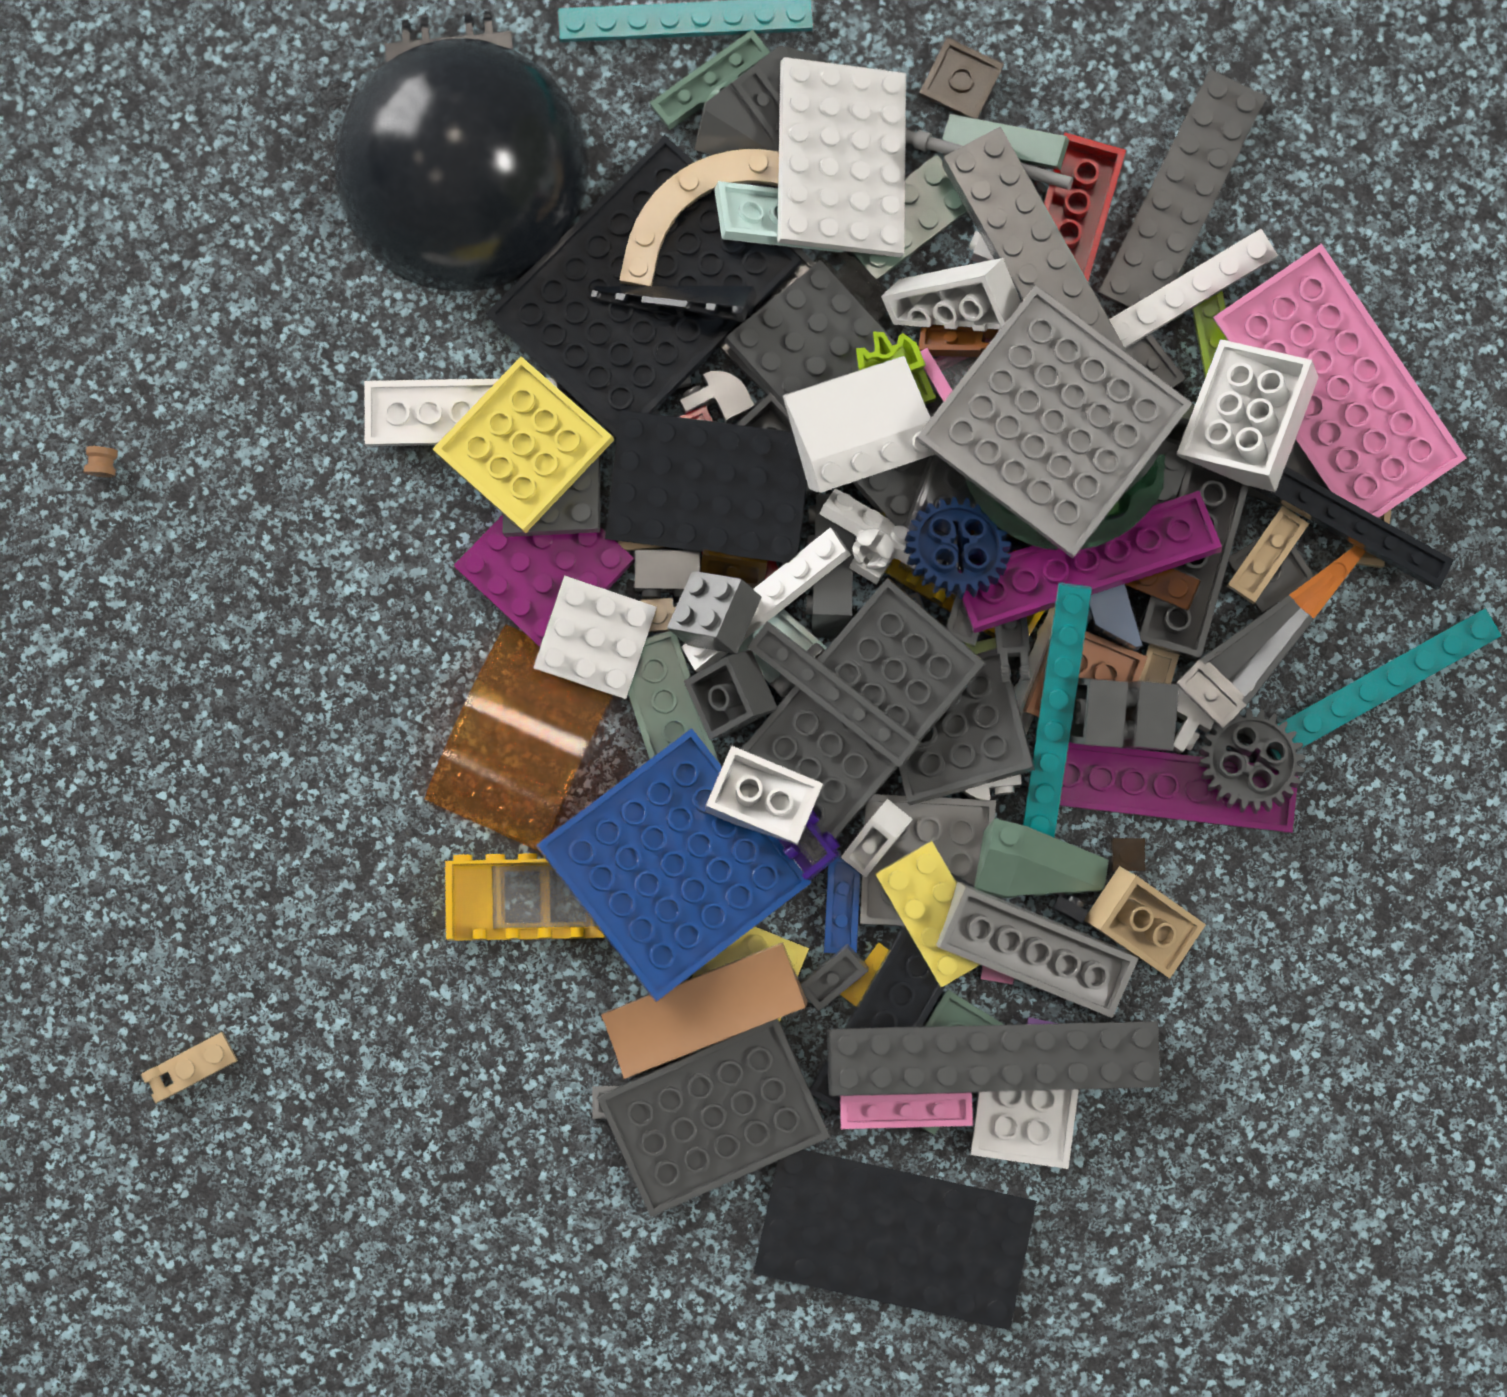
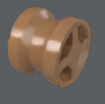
[83,446,118,478]

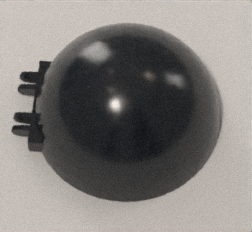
[334,11,589,292]

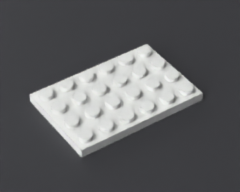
[777,57,906,257]

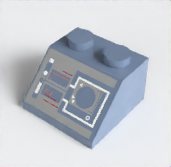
[1087,584,1142,652]

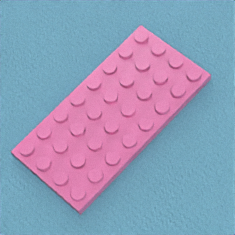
[1213,243,1467,518]

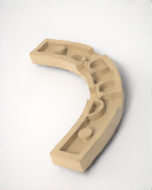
[619,149,779,286]

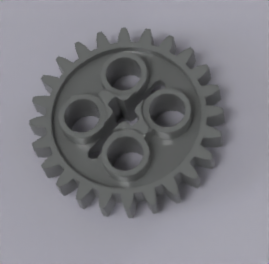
[1198,708,1306,814]

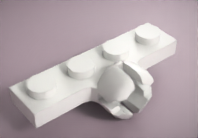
[819,488,944,569]

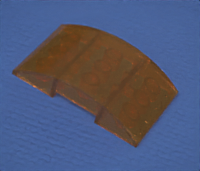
[424,624,614,852]

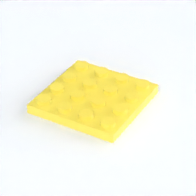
[433,357,614,534]

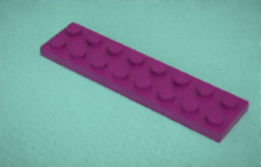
[957,491,1222,634]
[1059,743,1298,833]

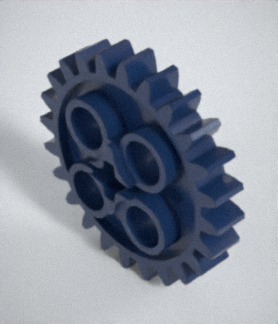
[904,497,1011,599]

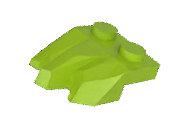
[856,332,936,405]

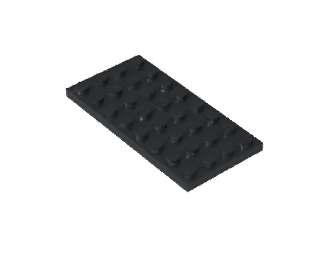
[753,1149,1037,1330]

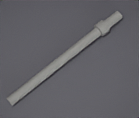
[905,129,1073,190]

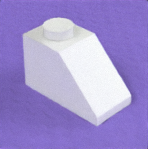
[841,799,913,877]

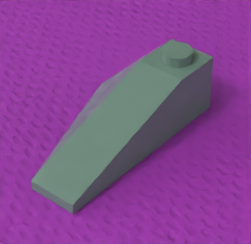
[974,818,1109,898]

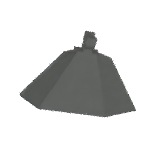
[694,46,818,155]

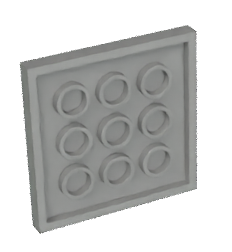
[860,794,996,926]

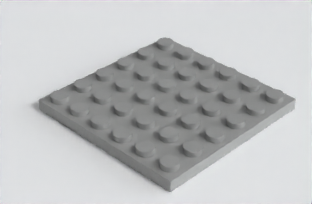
[916,285,1192,558]

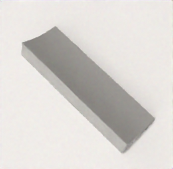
[936,881,1139,1018]

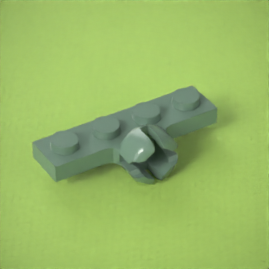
[650,30,770,131]

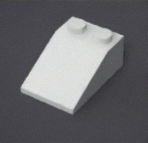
[706,746,823,845]

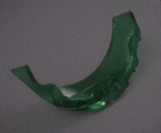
[966,454,1165,550]

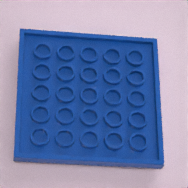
[536,728,811,1002]

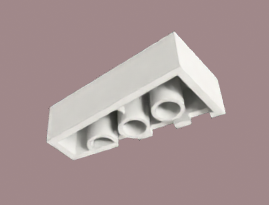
[881,258,1022,331]

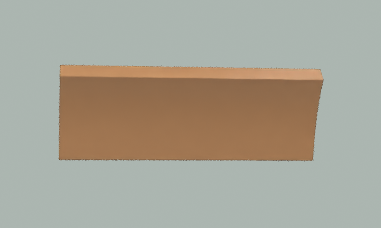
[601,942,807,1079]

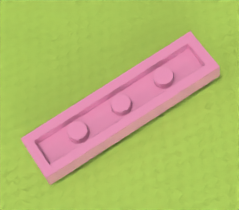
[840,1092,973,1129]

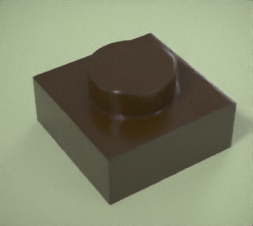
[1111,838,1145,871]

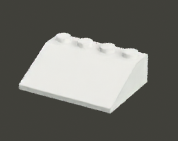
[1177,339,1319,492]
[783,356,934,493]

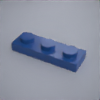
[824,856,860,954]

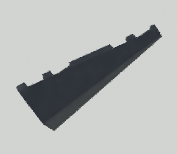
[591,286,756,322]

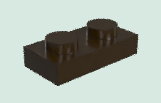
[700,549,768,589]

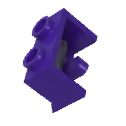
[778,810,840,880]

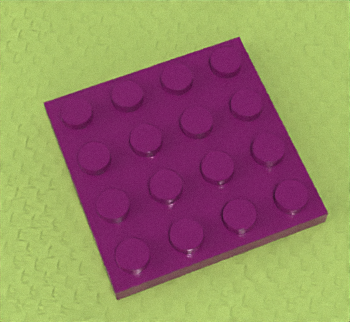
[453,515,635,647]

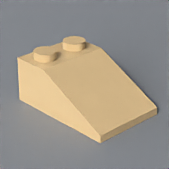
[1084,866,1206,978]

